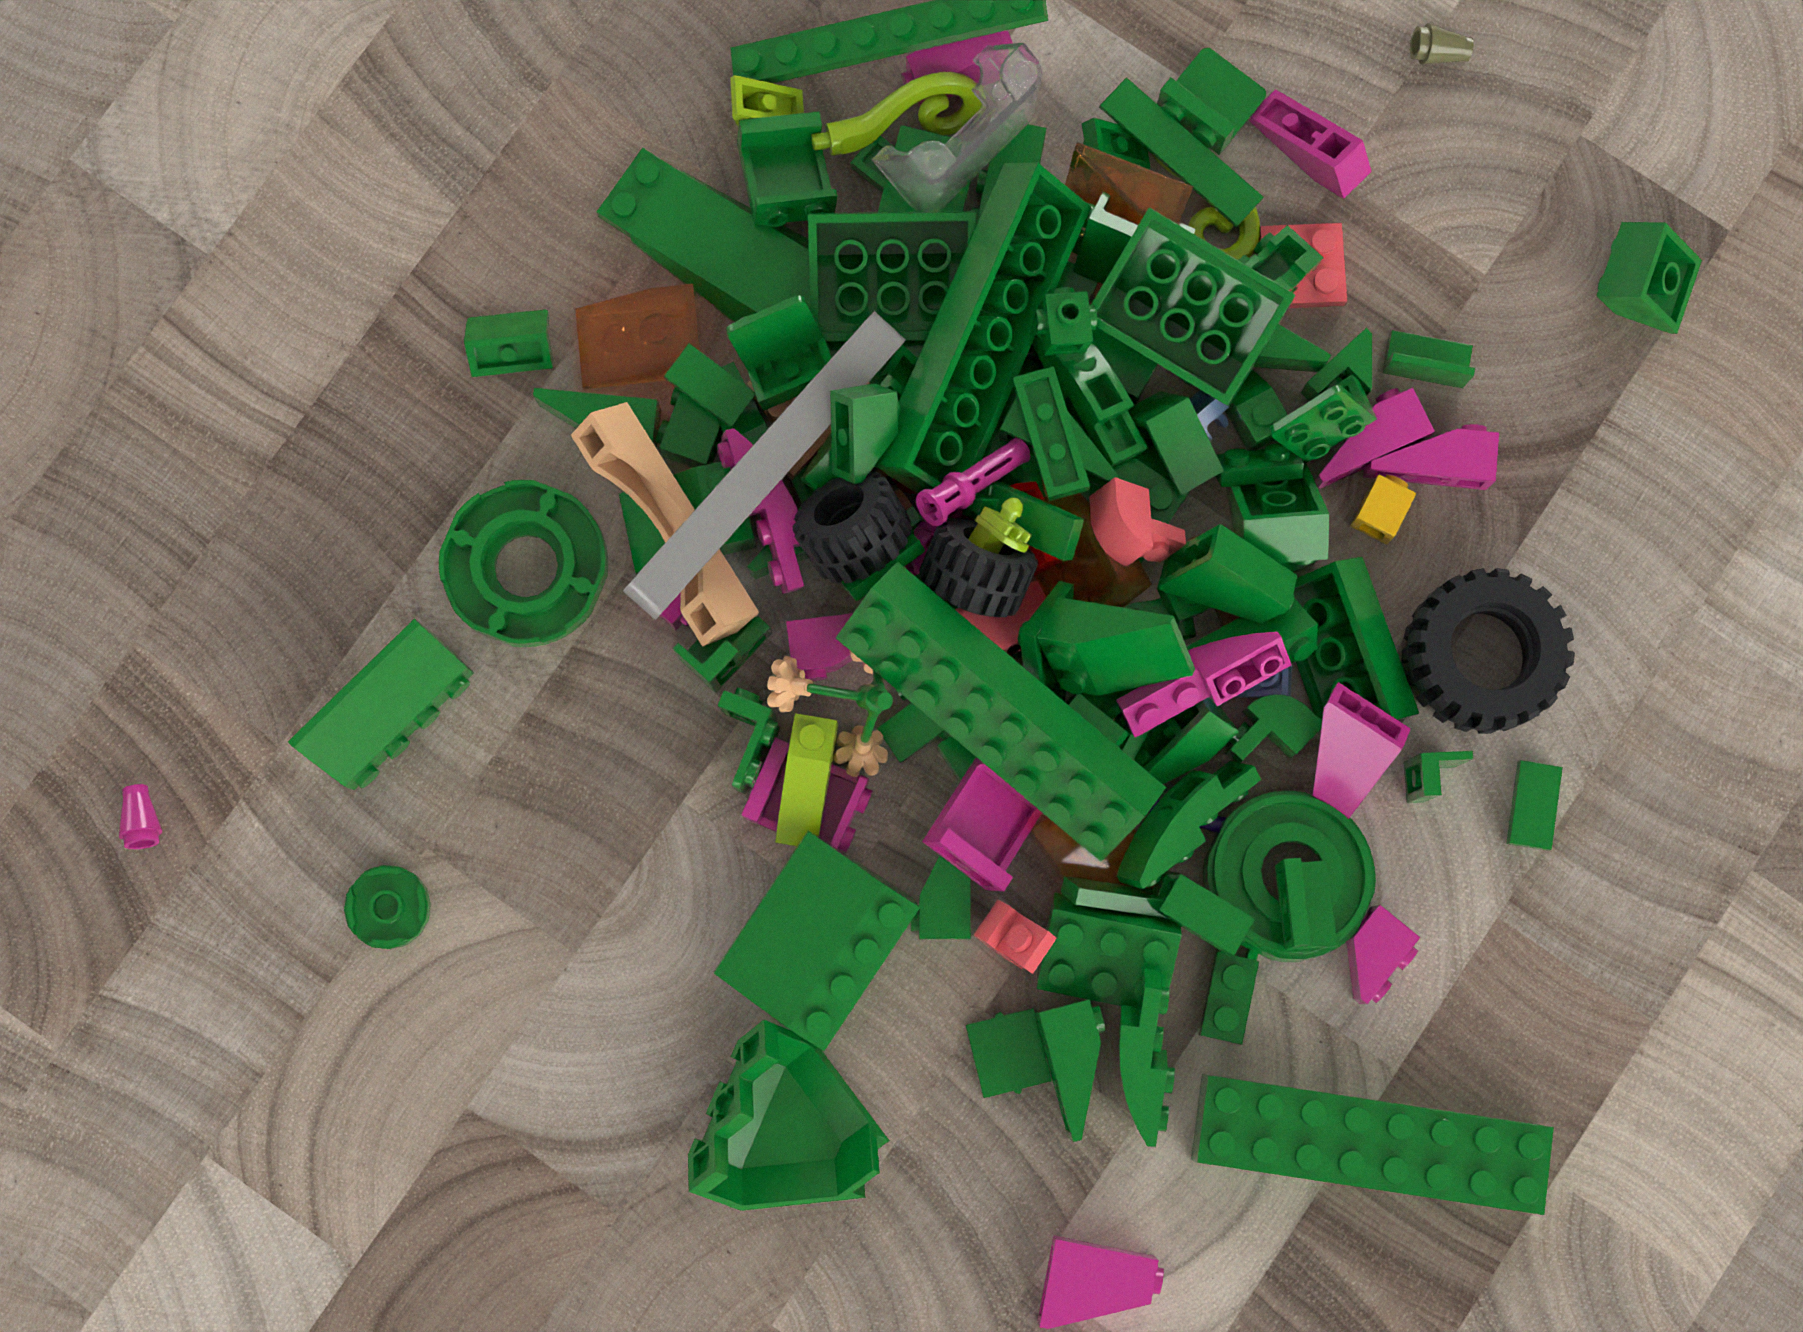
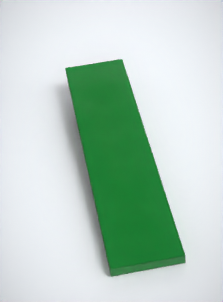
[1099,77,1264,228]

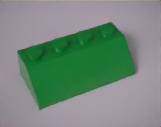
[1293,557,1420,731]

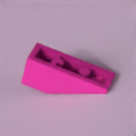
[1249,89,1372,199]
[1315,387,1435,489]
[1363,424,1499,490]
[786,613,853,681]

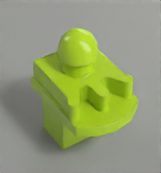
[968,498,1032,554]

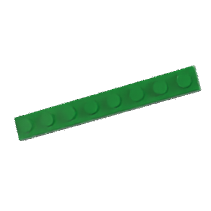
[730,0,1048,83]

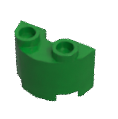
[1238,225,1324,293]

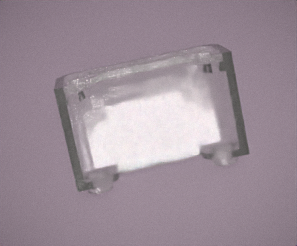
[872,43,1042,212]

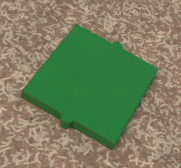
[965,1008,1052,1098]

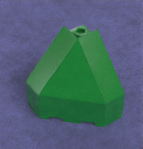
[688,1019,890,1211]

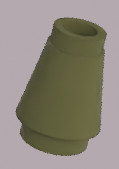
[1409,23,1474,65]

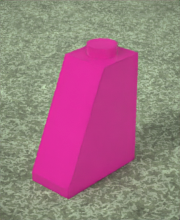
[901,30,1013,107]
[1313,682,1411,819]
[1037,1235,1164,1329]

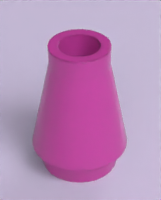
[119,784,162,850]

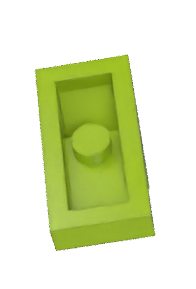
[730,75,804,126]

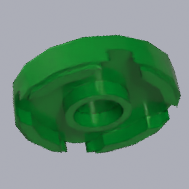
[344,865,431,950]

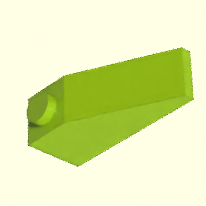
[775,713,838,847]

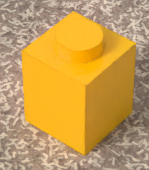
[1350,474,1417,545]

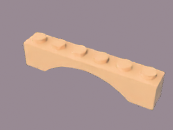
[571,402,759,647]

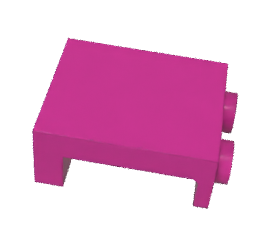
[741,737,873,852]
[922,757,1043,892]

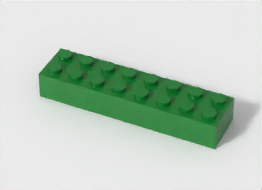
[875,162,1091,494]
[836,562,1166,862]
[1191,1074,1554,1215]

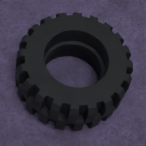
[1402,568,1575,734]

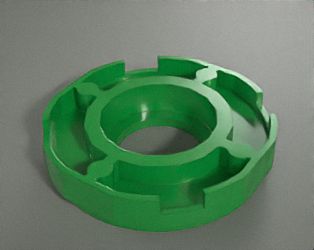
[439,480,609,647]
[1203,791,1376,962]

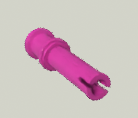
[916,438,1030,526]

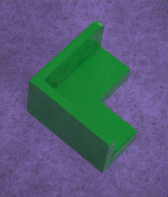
[1128,391,1224,494]
[672,616,772,693]

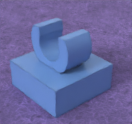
[1190,390,1229,441]

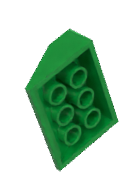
[1091,207,1296,406]
[808,211,976,341]
[288,619,474,790]
[713,830,920,1051]

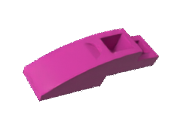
[717,428,804,594]
[1116,632,1292,738]

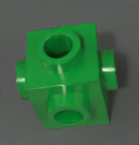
[1033,287,1097,356]

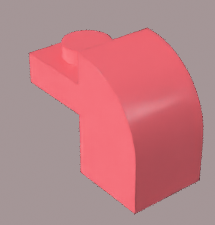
[1089,477,1186,566]
[973,899,1057,974]

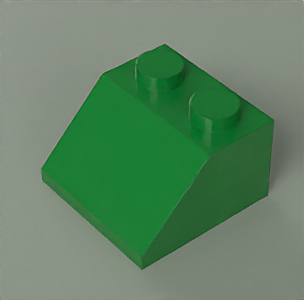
[1596,222,1702,334]

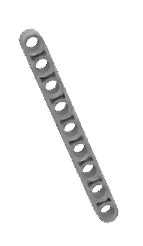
[623,311,906,620]

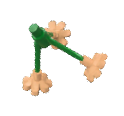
[767,651,893,777]

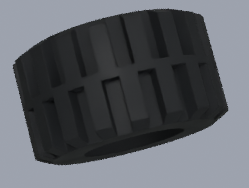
[793,471,912,584]
[919,518,1038,617]

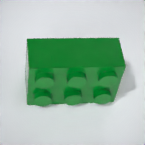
[1036,892,1182,1015]

